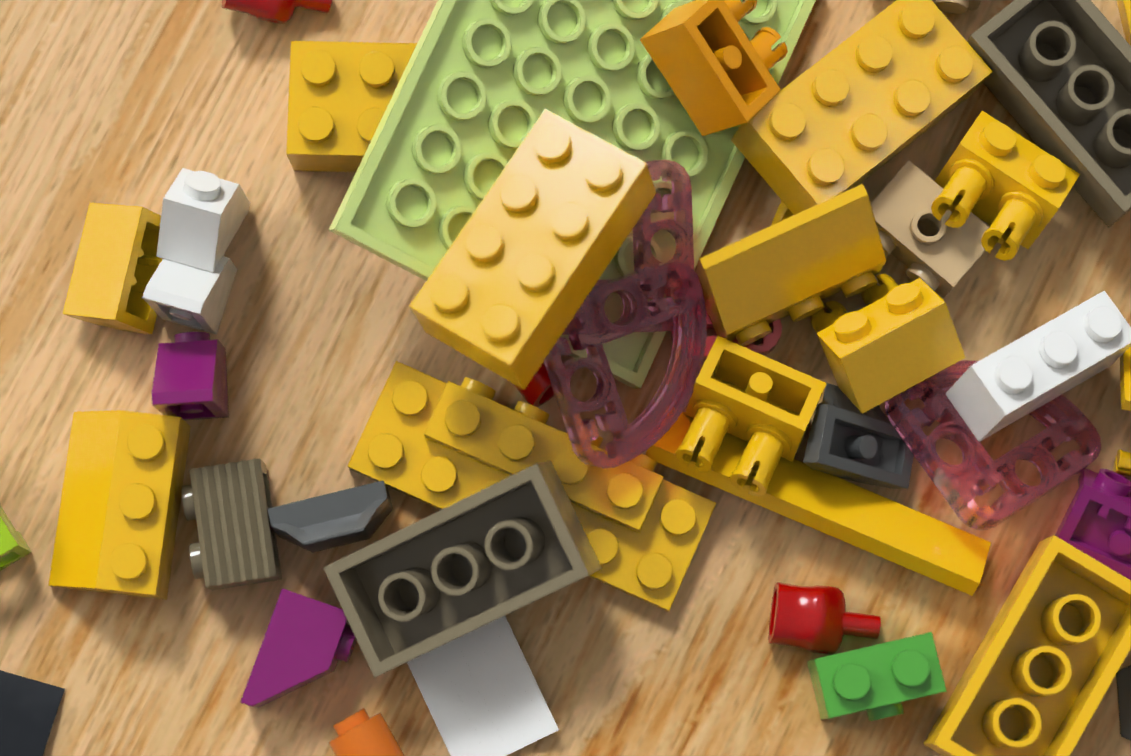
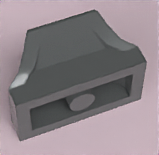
[803,383,918,489]
[267,480,393,553]

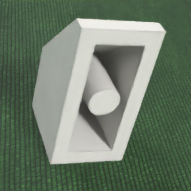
[156,168,250,273]
[142,251,237,335]

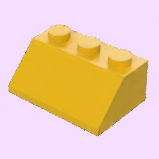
[692,184,887,346]
[48,410,191,600]

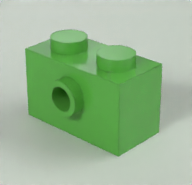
[807,632,946,721]

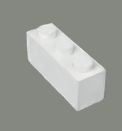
[945,290,1131,442]

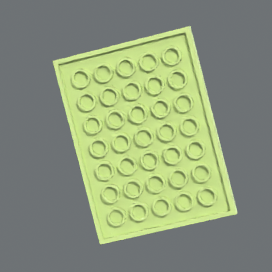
[329,0,816,388]

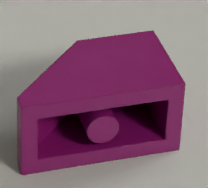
[152,332,229,421]
[240,588,357,708]

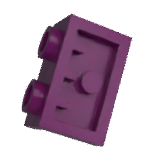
[1055,468,1131,580]

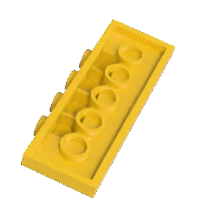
[347,361,716,612]

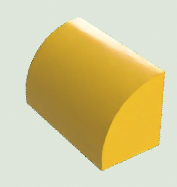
[62,203,163,335]

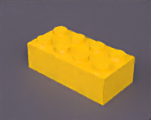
[731,0,993,215]
[286,41,417,172]
[409,109,656,390]
[923,535,1131,756]

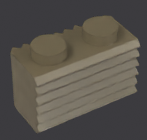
[182,459,282,590]

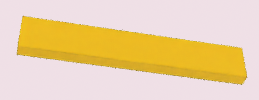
[645,405,991,596]

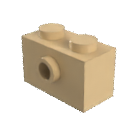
[871,160,989,298]

